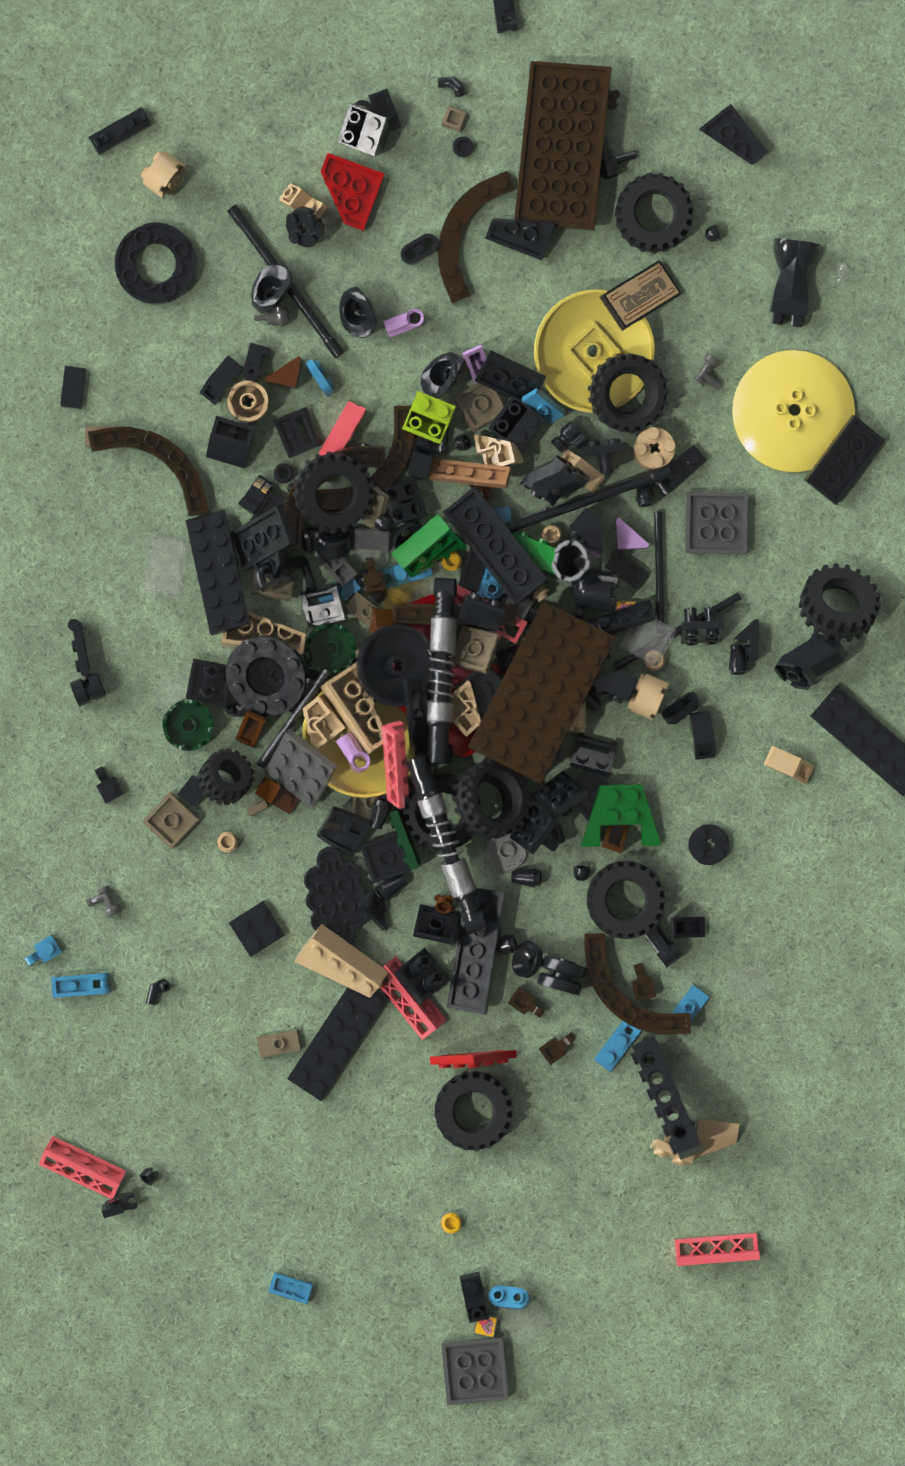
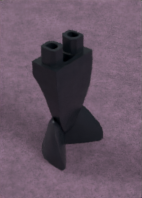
[770,238,820,328]

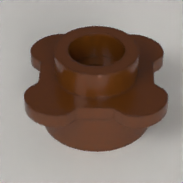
[434,894,455,914]

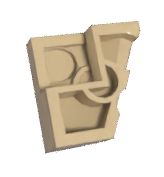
[474,434,524,467]
[451,680,481,737]
[303,695,347,750]
[694,1119,739,1158]

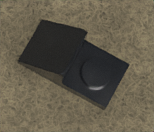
[733,619,759,661]
[671,917,705,938]

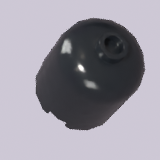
[552,541,602,582]
[570,570,620,612]

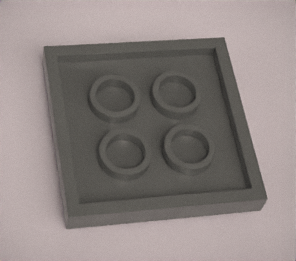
[685,492,748,555]
[265,729,338,809]
[441,1337,509,1405]

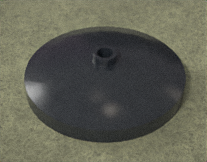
[356,624,435,707]

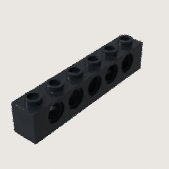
[631,1036,703,1160]

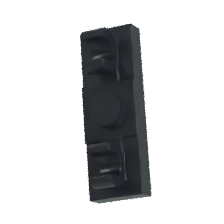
[89,107,152,155]

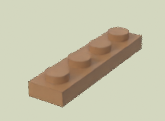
[428,458,512,489]

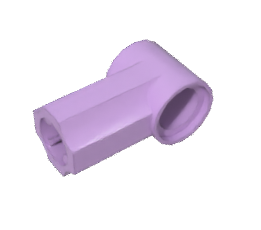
[384,309,425,338]
[336,732,370,773]

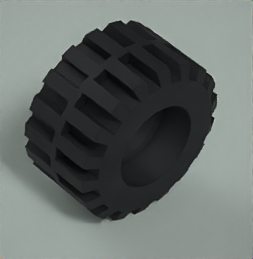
[198,748,254,805]

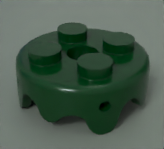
[305,623,356,675]
[162,700,214,751]

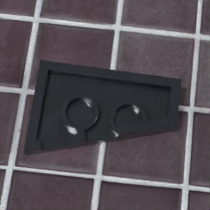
[699,104,768,165]
[485,218,556,260]

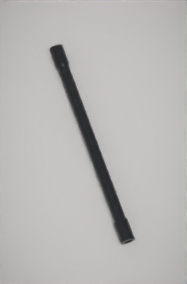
[227,204,344,359]
[505,465,672,533]

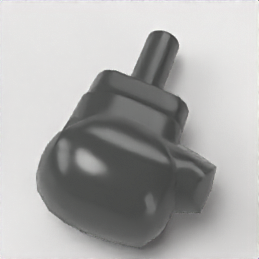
[254,304,290,326]

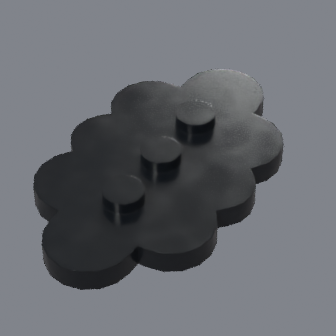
[304,847,368,945]

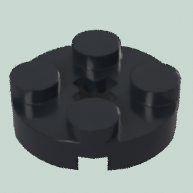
[286,206,325,248]
[688,824,729,865]

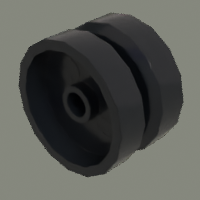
[537,956,588,996]

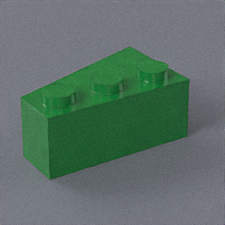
[391,514,467,578]
[512,531,569,583]

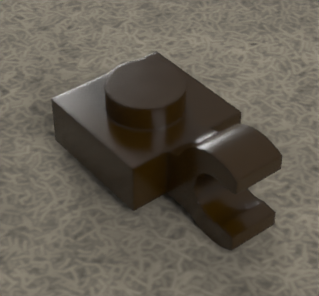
[362,557,387,596]
[631,963,656,1001]
[508,987,544,1018]
[539,1032,575,1065]

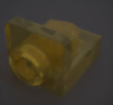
[382,586,409,610]

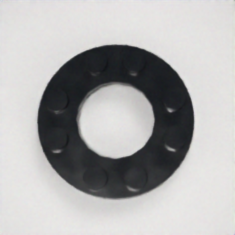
[115,222,196,305]
[226,635,307,716]

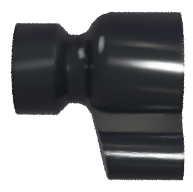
[551,421,589,453]

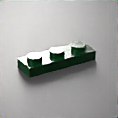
[389,809,422,870]

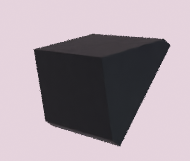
[413,904,460,945]

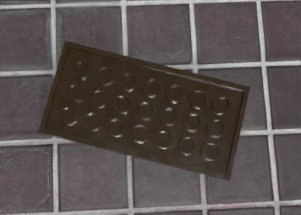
[514,61,612,231]
[468,602,617,785]

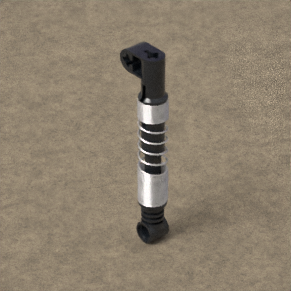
[427,578,457,764]
[405,752,488,935]

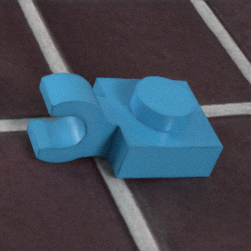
[25,935,62,966]

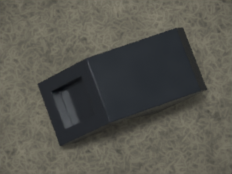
[199,355,244,405]
[689,710,715,760]
[459,1272,489,1323]

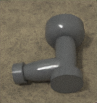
[693,353,722,389]
[86,886,121,918]

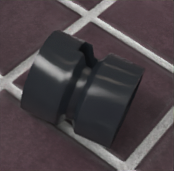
[70,672,106,707]

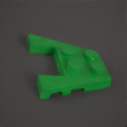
[580,784,661,847]

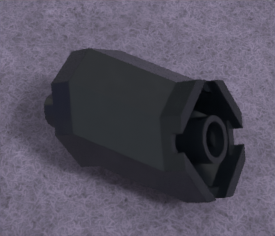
[520,455,590,506]
[774,633,848,690]

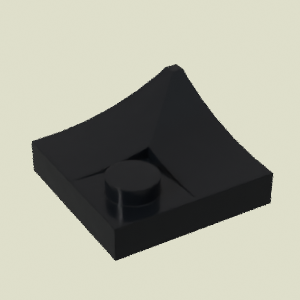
[317,806,371,857]

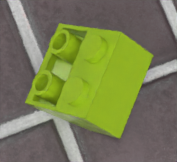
[402,391,456,444]

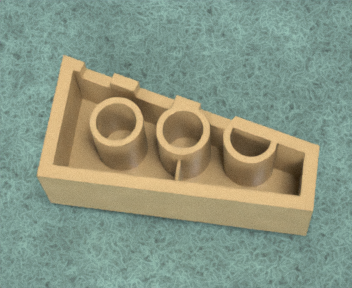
[222,611,307,659]
[320,662,383,755]
[294,924,388,998]

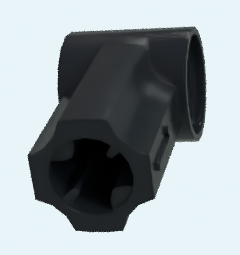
[645,924,683,968]

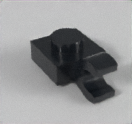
[95,766,124,804]
[102,1192,138,1218]

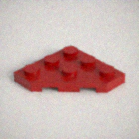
[320,152,385,232]
[430,1050,517,1068]

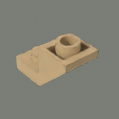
[279,183,328,218]
[562,449,605,493]
[764,746,814,784]

